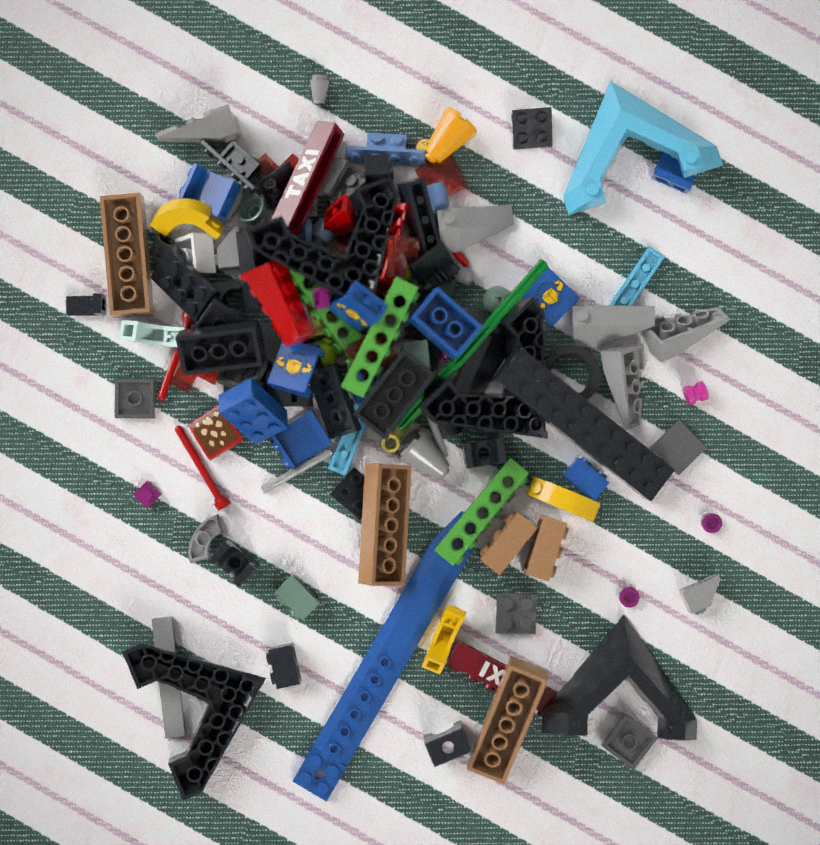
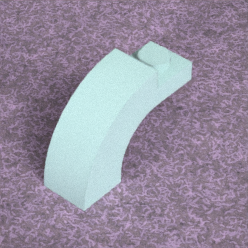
[119,320,187,348]

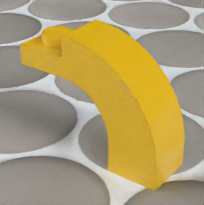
[150,198,224,240]
[527,477,600,522]
[422,605,467,674]

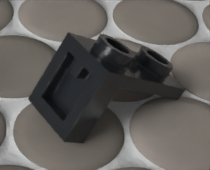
[66,293,106,316]

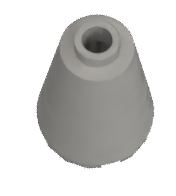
[394,426,450,479]

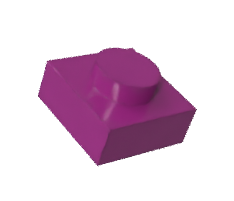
[312,287,331,310]
[133,481,162,509]

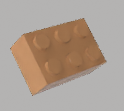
[478,511,537,575]
[523,515,569,581]

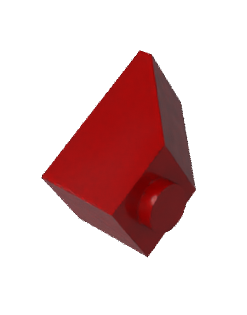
[323,193,356,236]

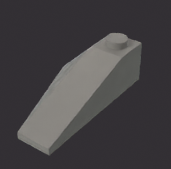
[156,105,241,144]
[434,205,514,253]
[573,305,655,348]
[642,307,729,362]
[601,344,645,430]

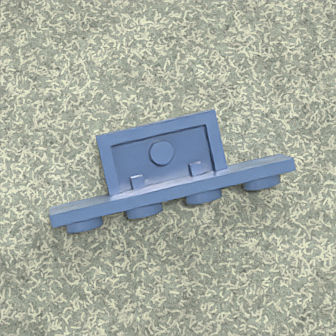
[346,133,425,167]

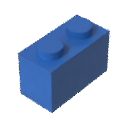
[561,457,610,501]

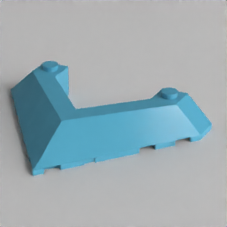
[563,81,723,215]

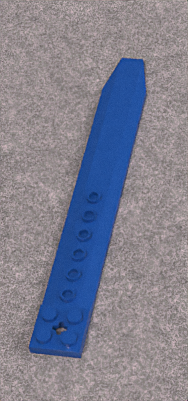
[292,511,475,802]

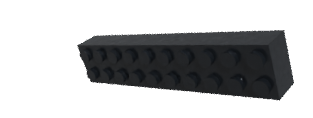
[492,347,675,501]

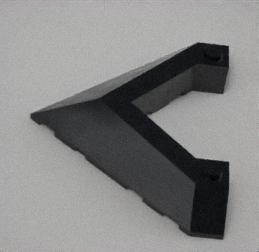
[244,176,399,297]
[387,288,506,439]
[419,297,548,439]
[541,615,697,741]
[122,643,266,801]

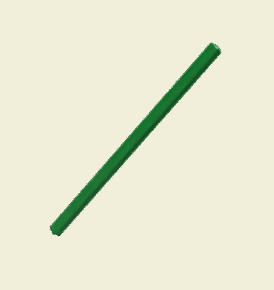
[397,259,549,431]

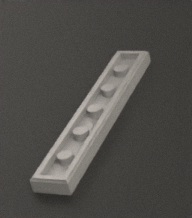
[152,616,186,738]

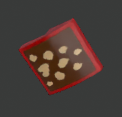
[188,406,243,461]

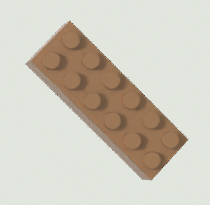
[100,193,154,318]
[358,463,412,586]
[467,656,549,784]

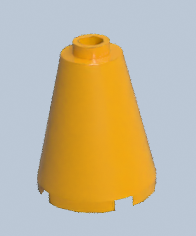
[424,107,477,164]

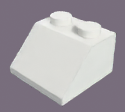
[174,233,216,279]

